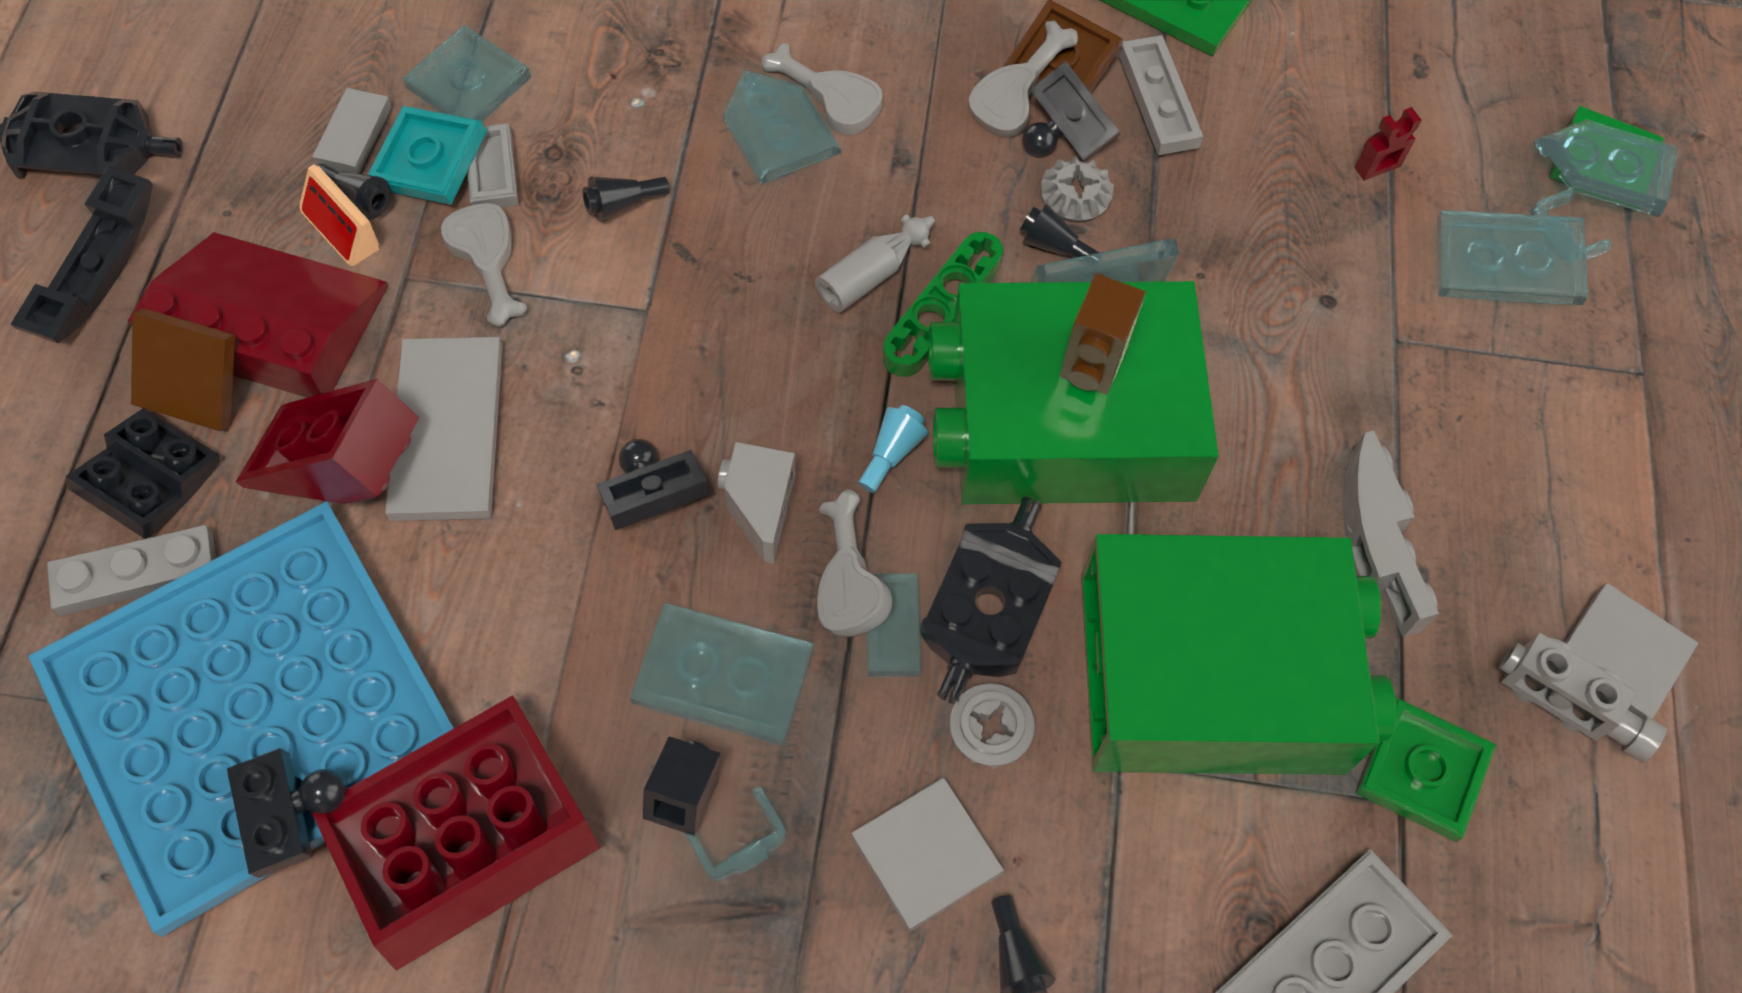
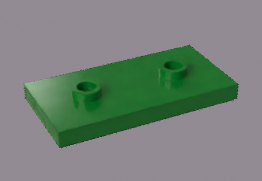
[1100,0,1252,56]

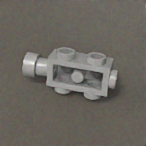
[1499,632,1667,763]

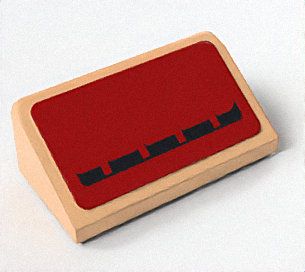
[300,164,380,266]

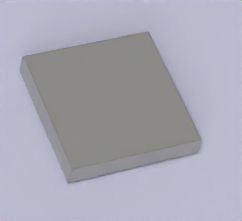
[1564,583,1699,719]
[851,778,1004,933]

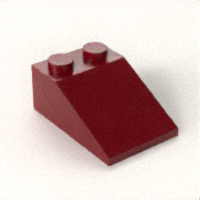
[235,379,419,504]

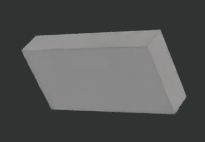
[312,87,392,174]
[467,123,519,208]

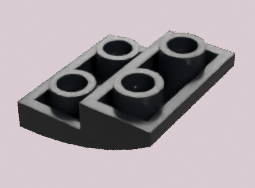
[66,408,220,539]

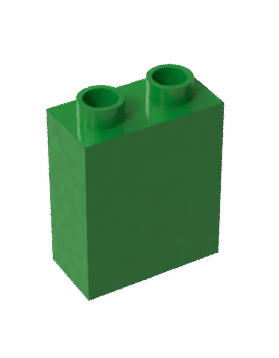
[928,281,1219,505]
[1081,534,1396,775]

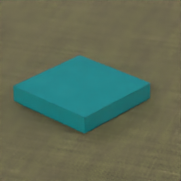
[368,106,487,205]

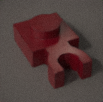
[1354,107,1422,181]

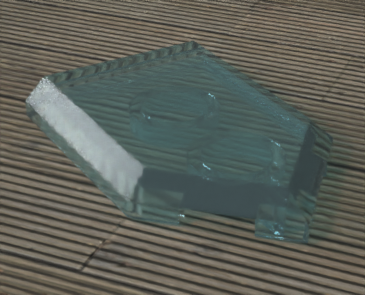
[723,69,841,184]
[1533,120,1678,217]

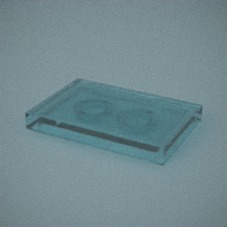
[1438,210,1588,305]
[1031,238,1180,282]
[630,603,814,746]

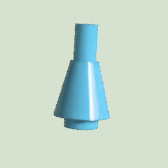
[858,405,929,493]

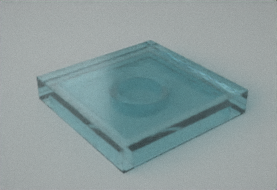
[403,25,531,122]

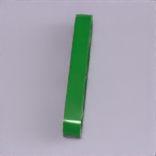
[883,232,1003,377]

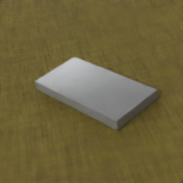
[385,337,503,521]
[1215,849,1453,993]

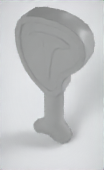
[968,21,1078,138]
[761,43,883,135]
[441,203,527,327]
[817,489,893,637]

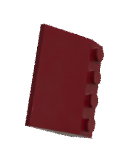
[128,232,388,398]
[311,695,600,971]

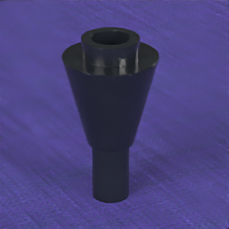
[317,164,390,220]
[582,176,670,222]
[1020,203,1103,270]
[991,895,1056,993]

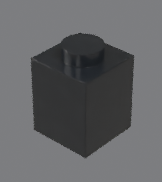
[643,736,721,836]

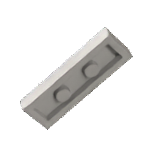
[1118,35,1204,155]
[47,525,216,616]

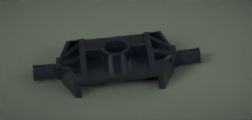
[0,92,183,179]
[920,497,1062,704]

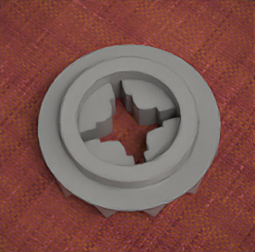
[1041,155,1114,221]
[949,683,1035,769]

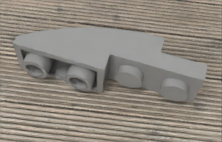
[1343,430,1439,637]

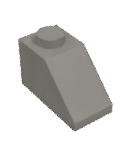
[718,442,795,564]

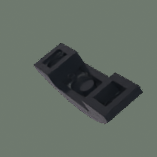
[11,166,153,343]

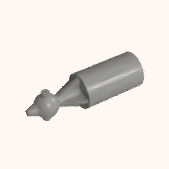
[815,214,935,313]

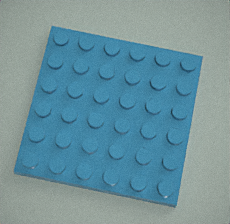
[28,501,454,937]

